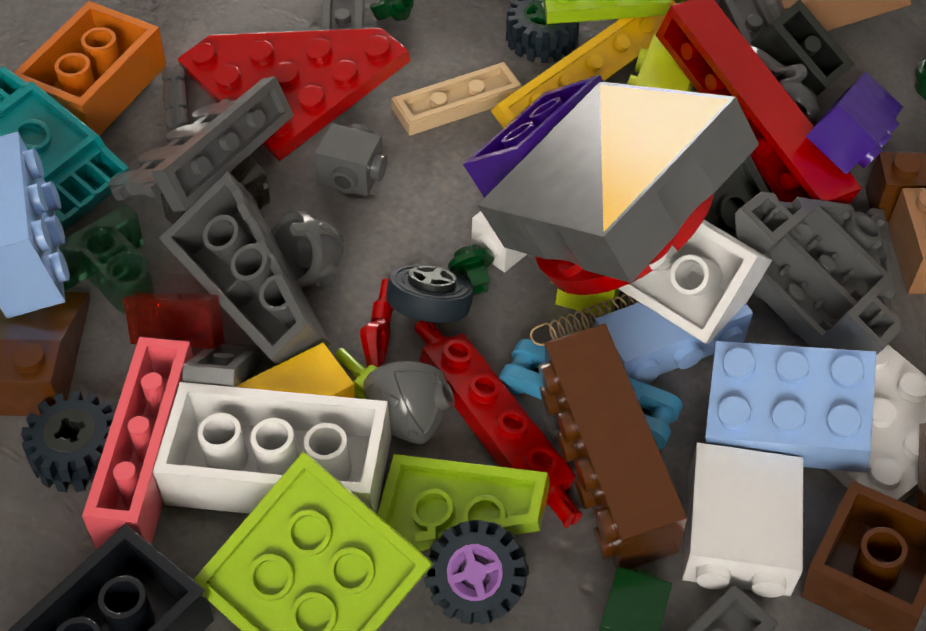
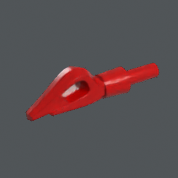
[360,278,393,367]

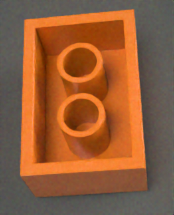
[14,1,166,136]

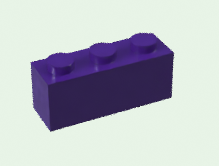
[806,71,903,174]

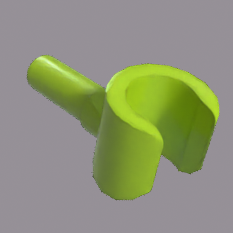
[335,348,378,399]

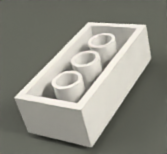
[153,382,392,514]

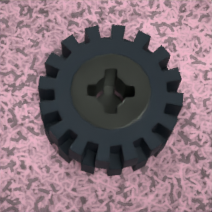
[21,391,115,493]

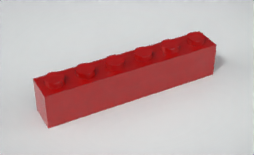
[656,0,862,204]

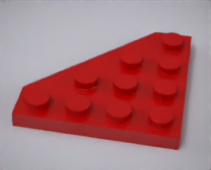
[177,28,411,162]

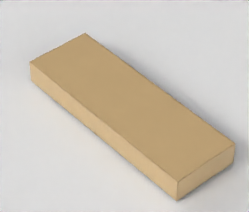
[391,62,523,136]

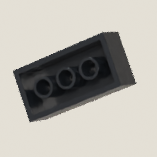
[8,524,214,631]

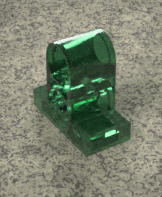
[59,203,155,315]

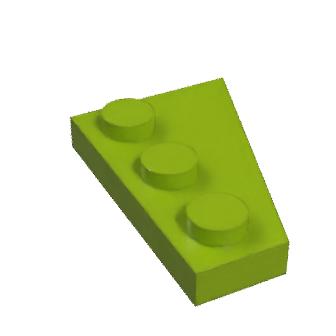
[377,454,550,551]

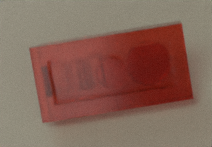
[123,293,225,349]

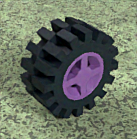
[424,520,529,625]

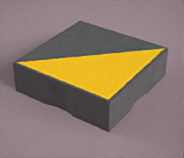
[477,82,759,283]

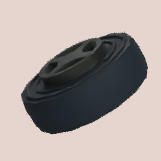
[386,265,474,323]

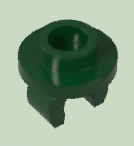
[370,0,414,21]
[448,244,494,296]

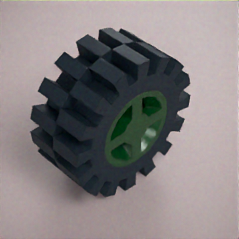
[506,0,580,63]

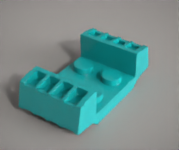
[0,66,129,232]

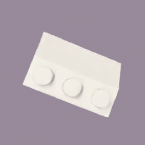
[618,220,772,344]

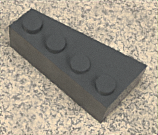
[159,171,330,365]

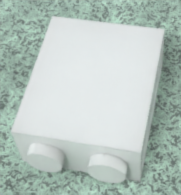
[682,442,803,598]

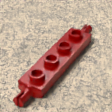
[414,320,583,528]

